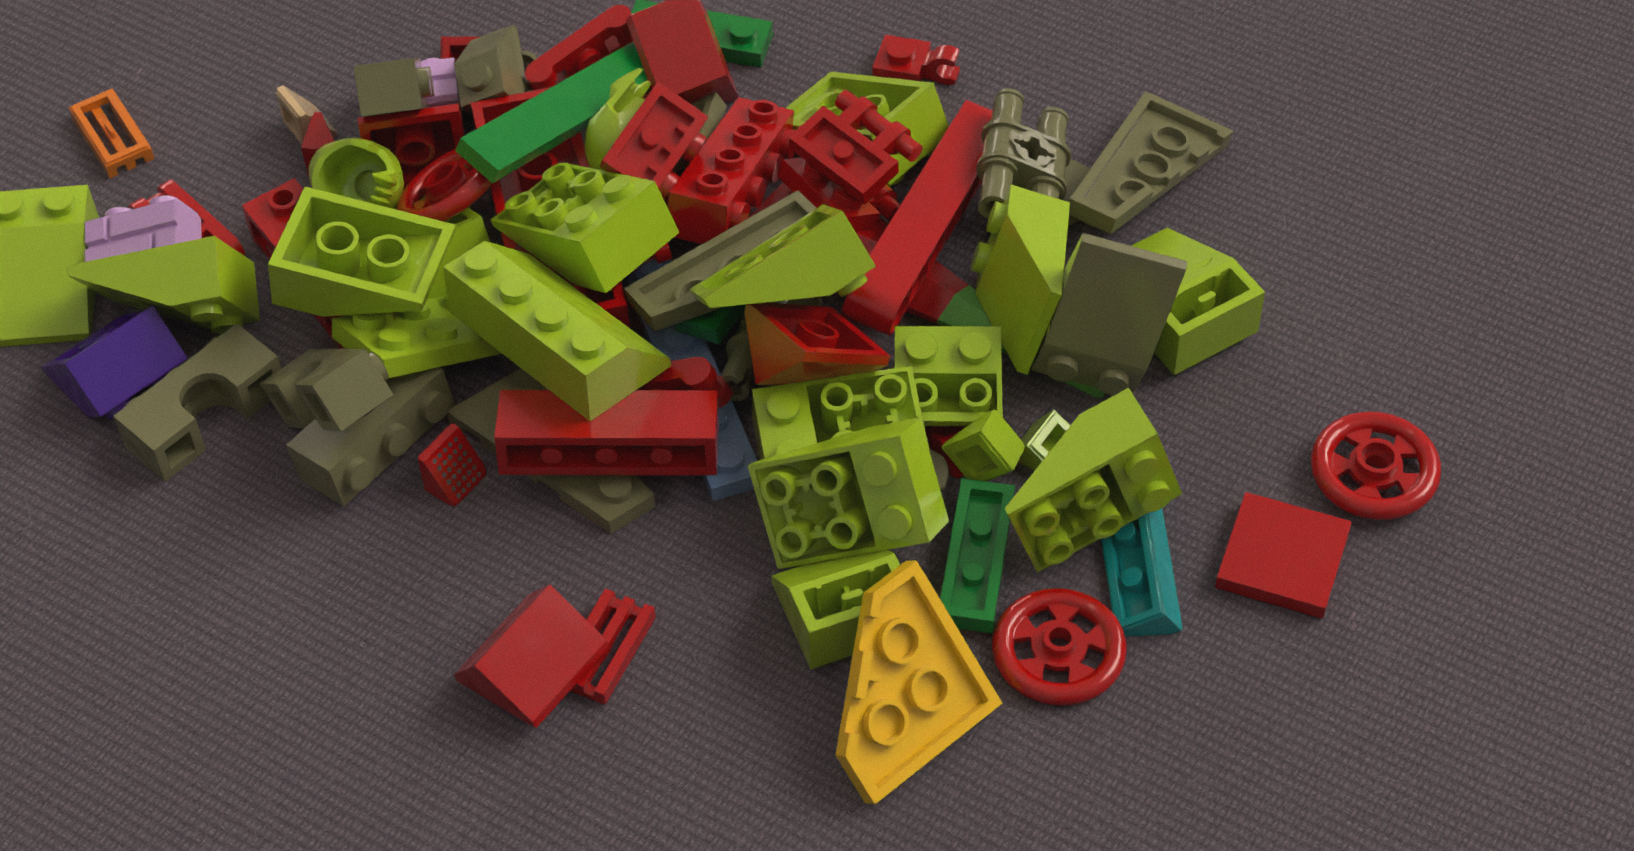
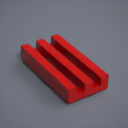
[570,588,656,705]

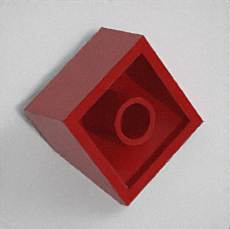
[357,103,470,188]

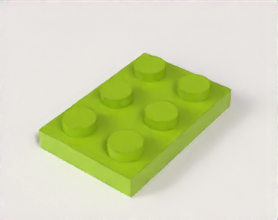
[332,292,502,378]

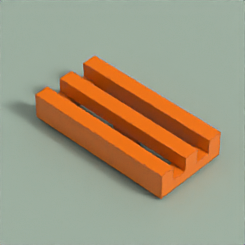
[68,88,155,178]

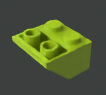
[894,326,1003,426]
[771,550,900,669]

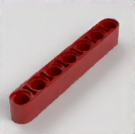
[841,100,992,336]

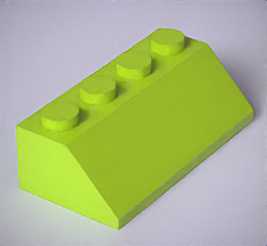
[443,241,671,422]

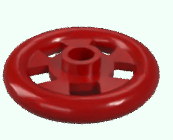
[396,148,492,222]
[1311,411,1441,520]
[992,588,1127,706]

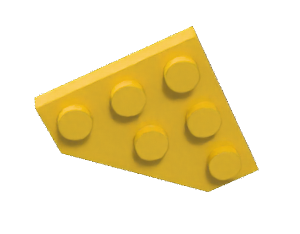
[835,560,1003,805]

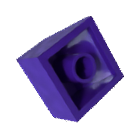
[41,306,188,420]

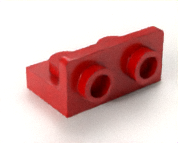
[599,82,709,200]

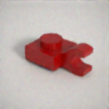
[872,35,960,85]

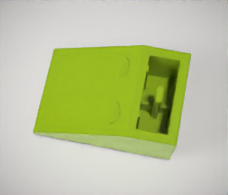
[491,163,680,293]
[1131,228,1265,375]
[752,366,929,460]
[1005,388,1182,573]
[748,417,949,569]

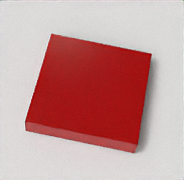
[1215,492,1352,619]

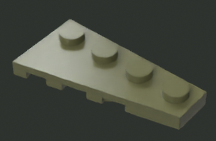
[1069,91,1234,234]
[624,191,816,331]
[447,368,655,534]

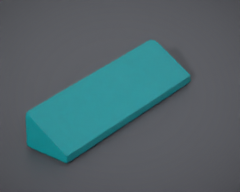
[1101,509,1183,637]

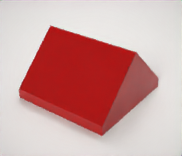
[626,0,739,104]
[744,303,891,385]
[454,584,610,728]

